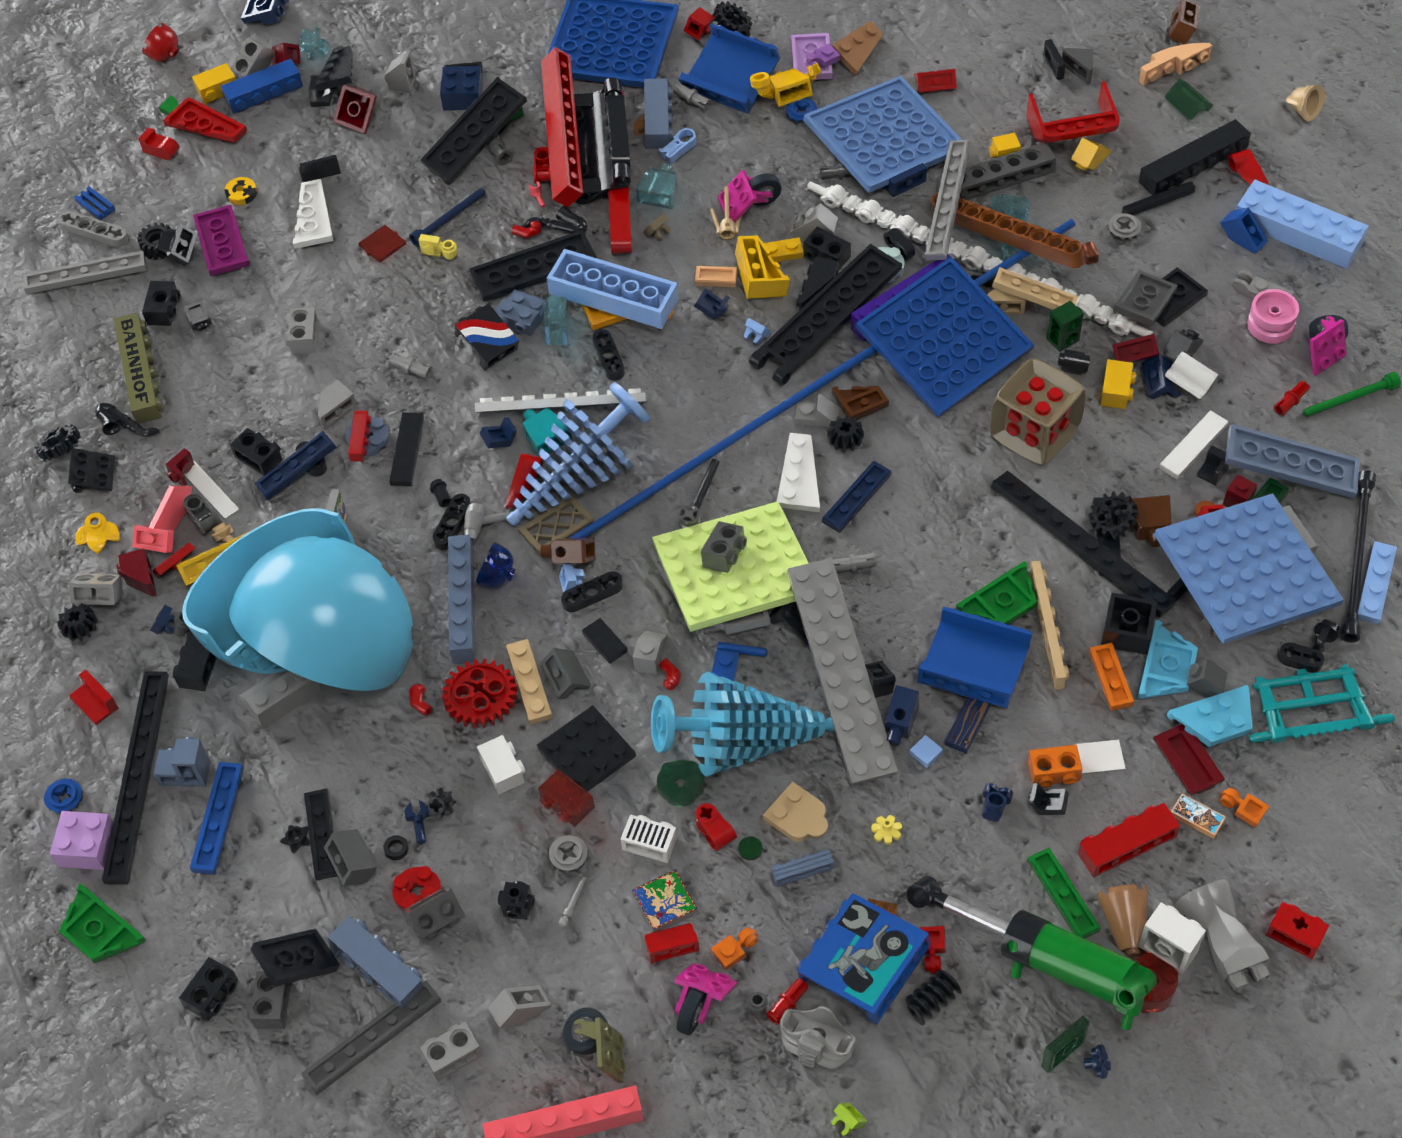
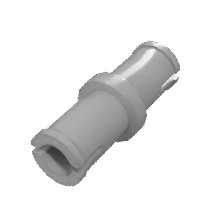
[673,82,711,111]
[389,352,432,379]
[833,552,876,573]

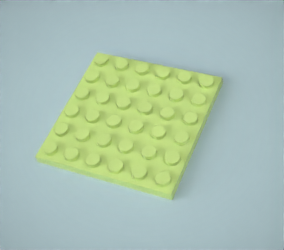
[652,502,808,632]

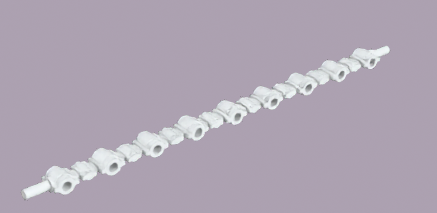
[807,181,1153,336]

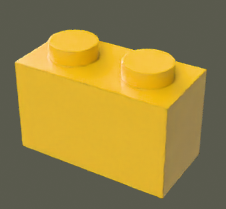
[192,63,236,104]
[1100,359,1136,409]

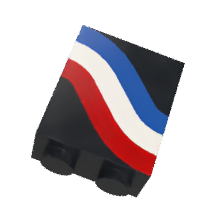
[454,303,519,371]

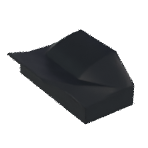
[309,75,338,107]
[157,223,198,267]

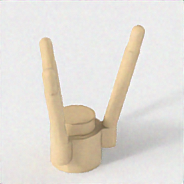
[710,186,742,240]

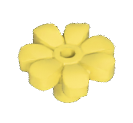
[871,815,902,845]

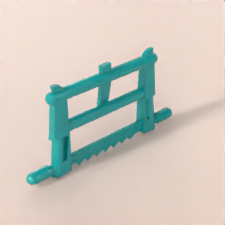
[1249,664,1395,743]

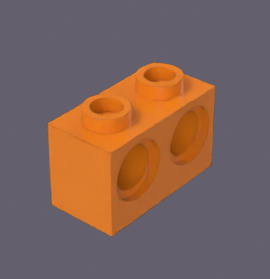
[1027,744,1083,787]

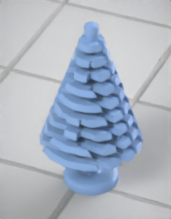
[506,382,651,526]

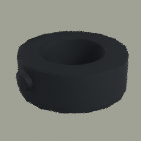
[383,835,409,861]

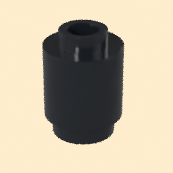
[1058,349,1090,373]

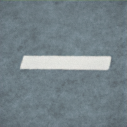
[184,461,239,518]

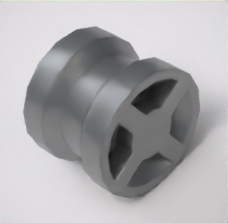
[678,504,700,529]

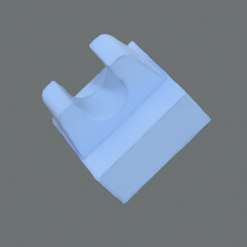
[744,318,772,345]
[559,563,585,593]

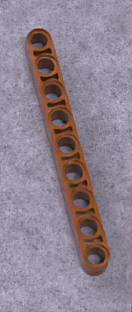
[931,192,1085,268]

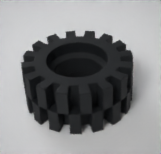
[137,223,172,260]

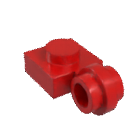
[919,926,946,974]

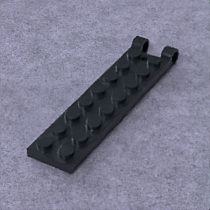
[749,243,902,386]

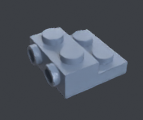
[495,289,551,336]

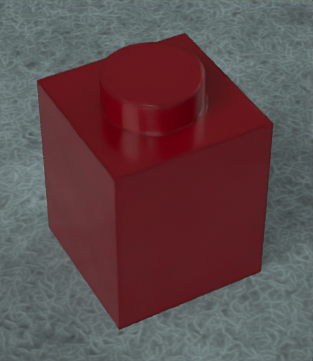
[1223,475,1258,507]

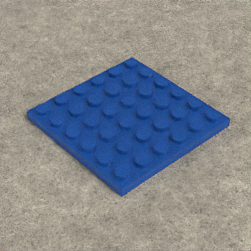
[547,0,679,87]
[855,257,1034,418]

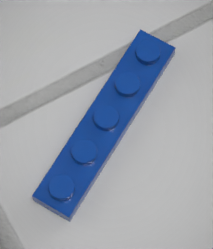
[190,762,244,875]

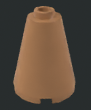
[1097,884,1148,957]

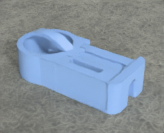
[659,128,697,164]

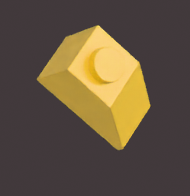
[1071,138,1112,171]

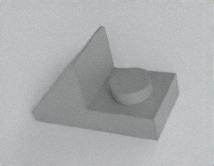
[795,394,840,427]

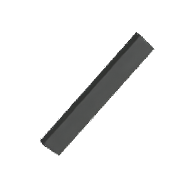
[301,980,441,1095]

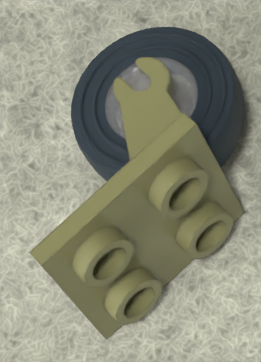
[563,1007,626,1083]

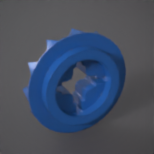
[786,98,817,123]
[44,778,83,814]

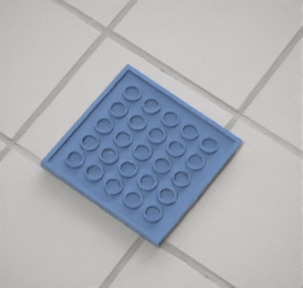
[803,76,962,193]
[1154,493,1344,644]

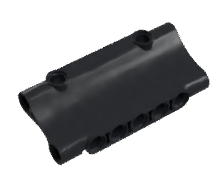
[574,77,631,205]

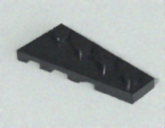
[315,46,353,91]

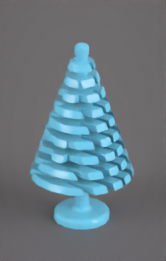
[651,671,835,777]

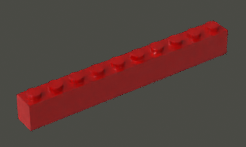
[541,47,583,207]

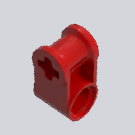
[533,146,551,184]
[696,803,737,852]

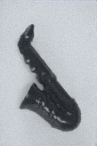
[522,206,588,234]
[95,403,159,436]

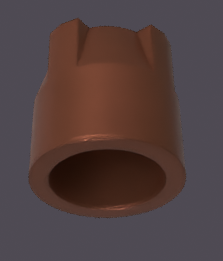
[1082,242,1099,265]

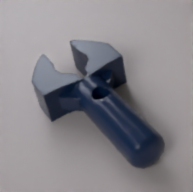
[404,800,430,844]

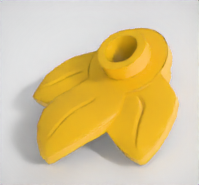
[75,513,120,554]

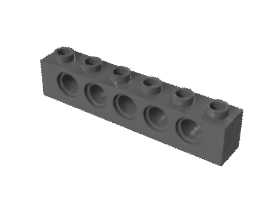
[936,142,1057,200]

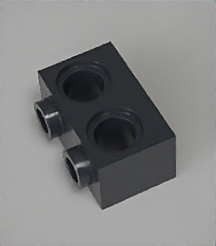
[803,227,851,270]
[230,428,283,476]
[179,957,238,1021]

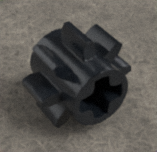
[424,787,456,819]

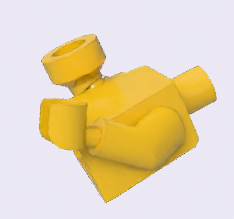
[750,62,821,107]

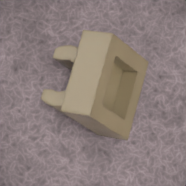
[643,213,670,241]

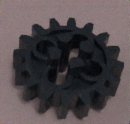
[712,1,753,35]
[1089,491,1139,539]

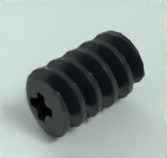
[905,970,962,1025]

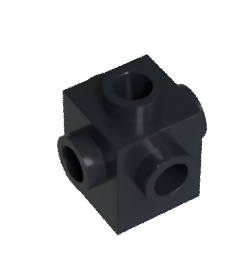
[498,881,535,920]

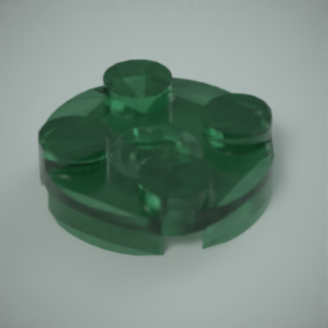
[657,760,705,806]

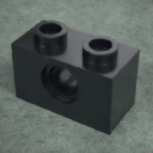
[142,281,181,326]

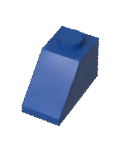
[1220,207,1268,253]

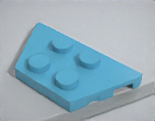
[1138,620,1198,699]
[1167,685,1253,747]

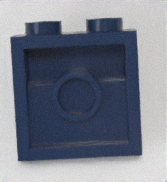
[241,0,289,25]

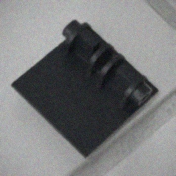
[68,448,115,493]

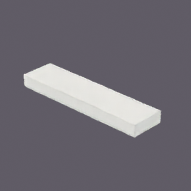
[1159,410,1229,480]

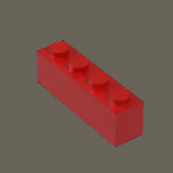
[1078,803,1180,878]

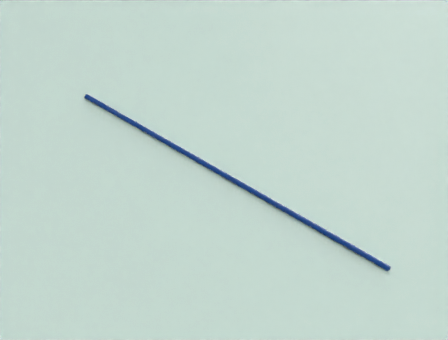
[570,219,1075,538]

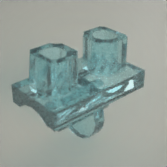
[299,27,330,61]

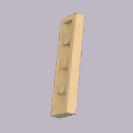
[992,267,1079,310]
[506,639,552,725]

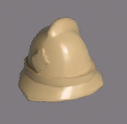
[1285,84,1326,122]

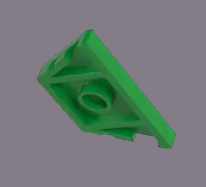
[956,561,1037,625]
[59,883,146,963]

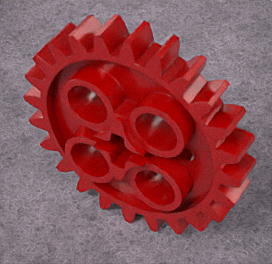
[442,658,518,729]

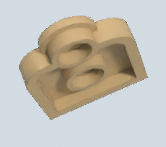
[763,782,828,842]

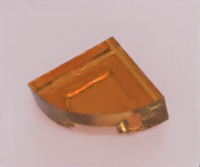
[634,114,645,136]

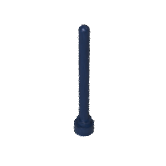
[409,188,485,248]

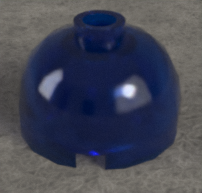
[476,542,516,588]

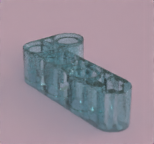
[991,194,1030,263]

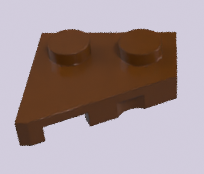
[832,386,889,419]

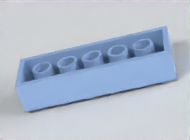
[1236,180,1369,269]
[547,249,679,329]

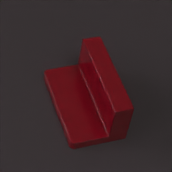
[1112,334,1160,363]

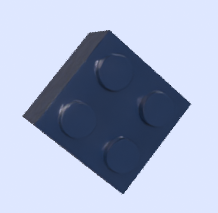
[440,65,483,111]

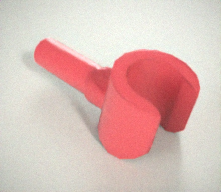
[529,181,546,208]

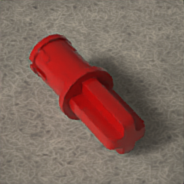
[1274,381,1310,416]
[766,979,808,1025]

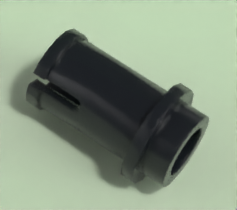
[430,479,451,507]

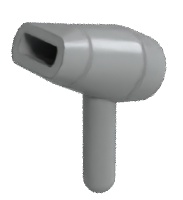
[464,503,510,546]

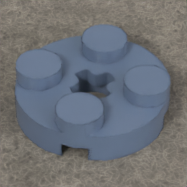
[346,417,390,456]

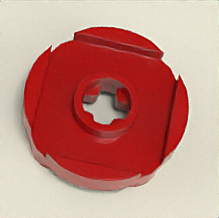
[392,866,442,911]

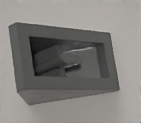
[1062,48,1093,84]

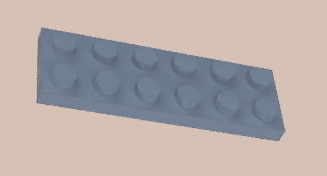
[1225,424,1360,499]

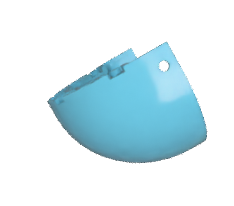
[182,508,355,674]
[229,536,413,691]

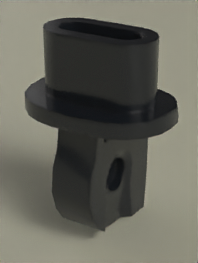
[1313,619,1339,651]

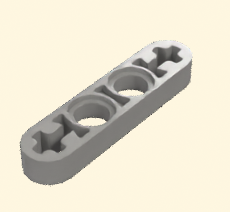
[58,211,129,247]

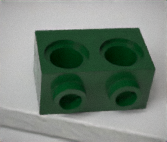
[1046,300,1084,352]

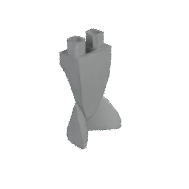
[1175,879,1270,991]

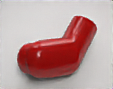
[511,221,542,239]
[659,658,681,690]
[409,684,432,716]

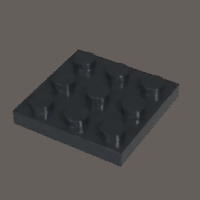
[537,705,636,797]

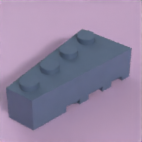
[328,916,423,1009]

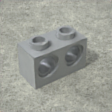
[285,307,319,354]
[68,574,123,605]
[420,1022,483,1082]

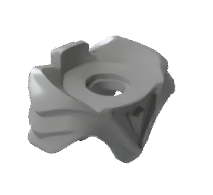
[780,1006,856,1069]

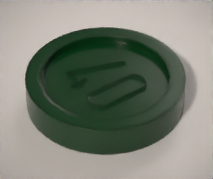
[738,836,763,860]

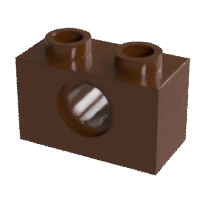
[1168,0,1200,44]

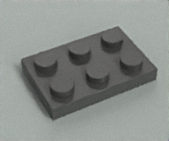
[1113,270,1178,327]

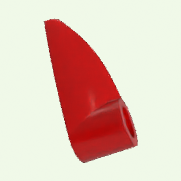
[1228,149,1269,185]
[506,453,544,509]

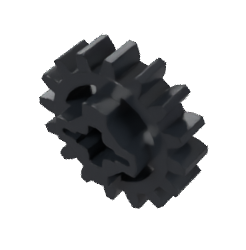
[35,424,81,461]

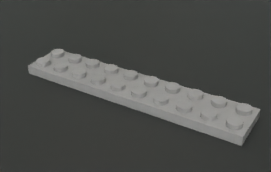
[787,558,898,786]

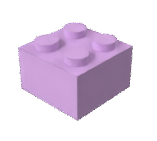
[50,811,113,870]

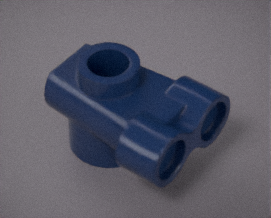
[982,783,1013,822]

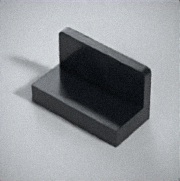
[298,155,341,182]

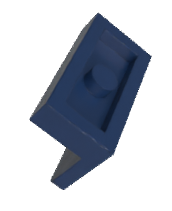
[884,163,927,197]
[1141,354,1181,400]

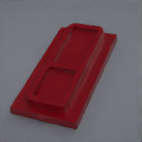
[1153,724,1225,796]

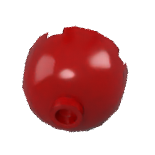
[142,23,179,62]

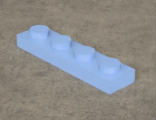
[1357,541,1397,625]

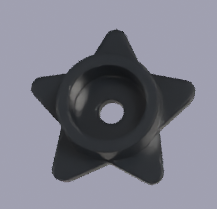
[280,825,310,853]

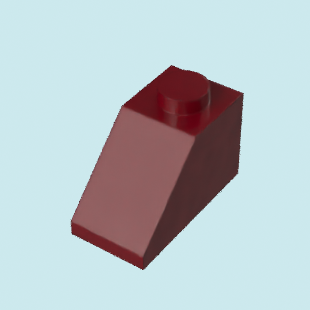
[116,548,157,597]

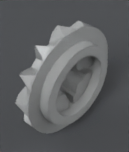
[1108,213,1141,241]
[549,835,588,873]

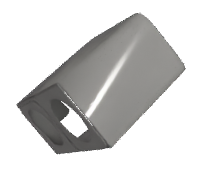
[230,37,275,77]

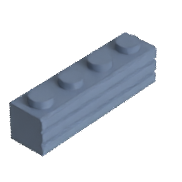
[771,849,834,887]

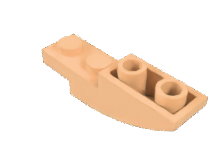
[1139,43,1212,86]

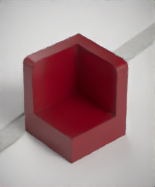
[272,43,300,65]

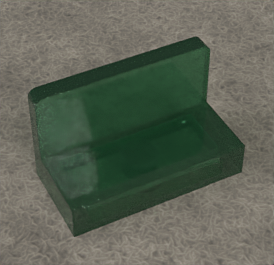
[1165,78,1213,120]

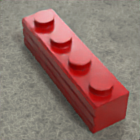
[348,411,371,462]

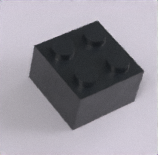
[1101,592,1158,654]

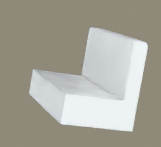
[1165,351,1218,399]

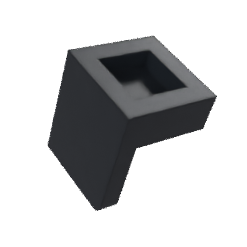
[1197,445,1229,486]

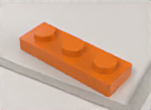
[1089,643,1134,711]

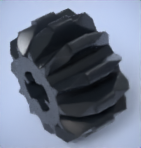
[827,415,864,452]
[57,603,98,642]

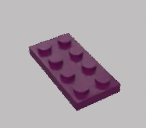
[193,205,250,276]

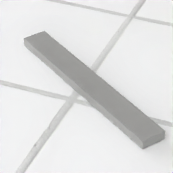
[925,140,971,261]

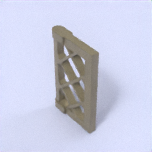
[518,495,594,556]

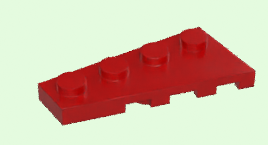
[163,97,247,143]

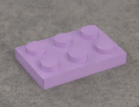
[791,33,832,80]

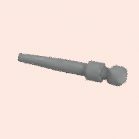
[558,877,586,929]

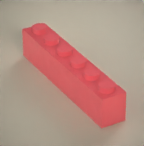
[482,1085,644,1138]

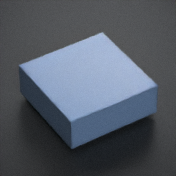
[909,735,943,768]

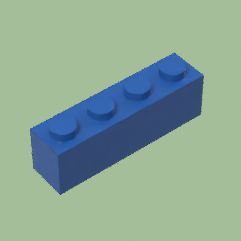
[221,59,303,114]

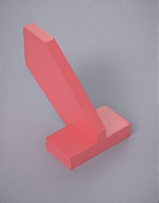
[132,486,192,553]

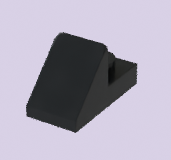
[865,661,896,698]

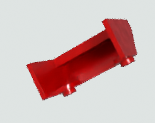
[1026,81,1120,143]

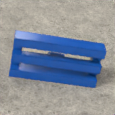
[74,186,115,220]

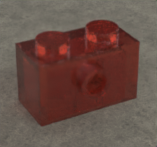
[538,769,595,827]

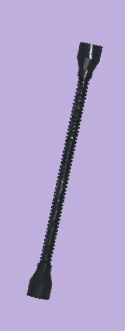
[1341,470,1376,643]

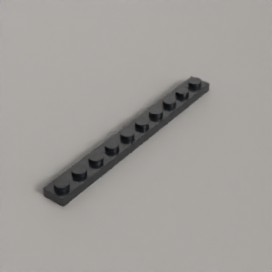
[992,471,1176,618]
[102,671,169,885]

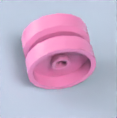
[1247,289,1299,344]

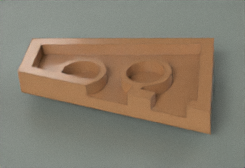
[832,21,884,76]

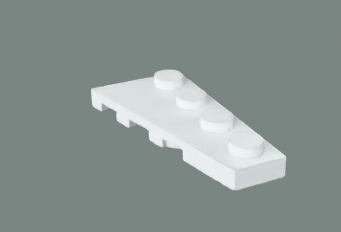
[293,179,334,249]
[777,433,820,512]

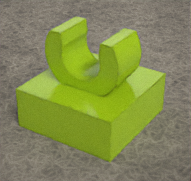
[831,1102,867,1136]

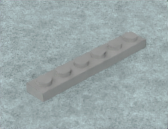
[23,251,147,294]

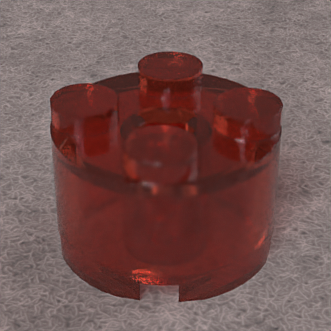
[1133,952,1178,1014]

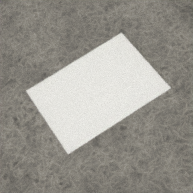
[1074,740,1126,773]

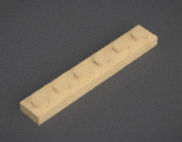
[1029,561,1069,690]

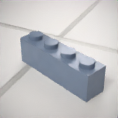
[644,78,673,149]

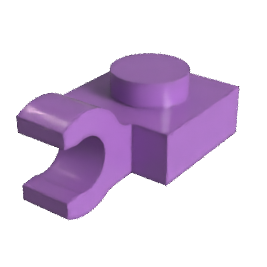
[805,44,840,68]

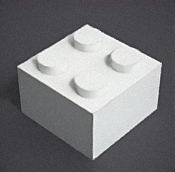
[1138,903,1206,974]

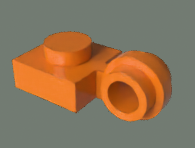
[1220,788,1270,828]
[711,927,759,971]

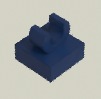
[150,605,175,634]

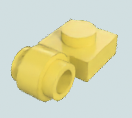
[419,234,458,260]

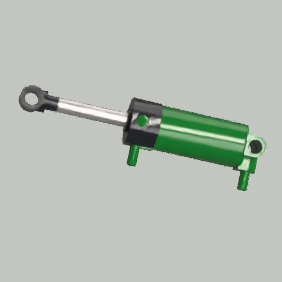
[907,876,1157,1031]

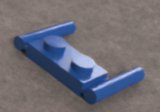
[712,642,768,705]

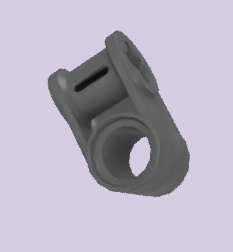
[183,494,222,536]

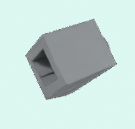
[789,203,838,238]

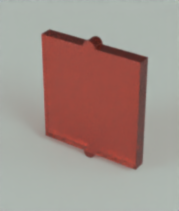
[358,225,406,263]

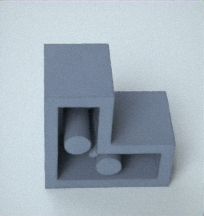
[154,737,210,787]

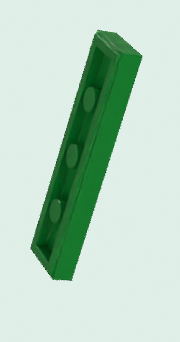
[1028,847,1101,939]

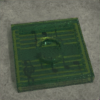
[1041,1015,1090,1073]

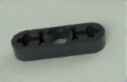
[593,329,625,381]
[433,494,471,550]
[561,571,623,612]

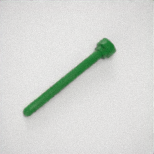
[1303,371,1401,416]

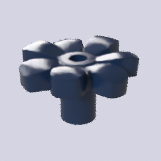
[1084,1044,1111,1079]

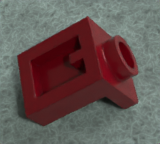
[165,448,195,486]

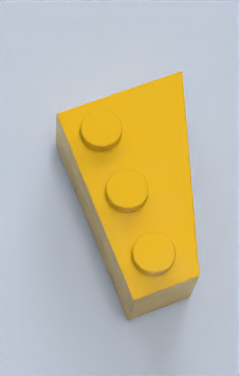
[735,235,790,299]

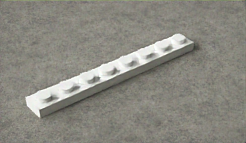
[475,388,646,412]

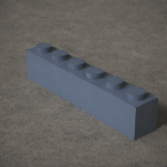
[448,535,476,664]

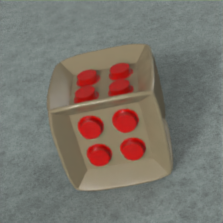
[990,358,1086,465]

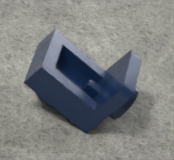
[694,288,730,320]
[480,417,517,448]

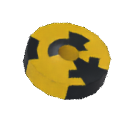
[224,177,257,205]

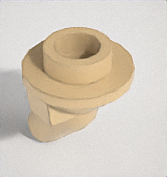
[211,522,234,542]

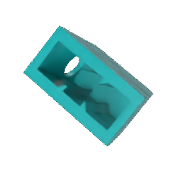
[523,409,573,456]

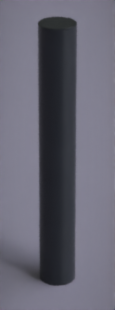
[692,459,720,509]

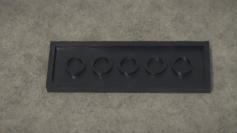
[420,77,527,184]
[469,230,597,302]

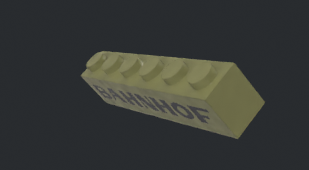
[113,312,163,424]

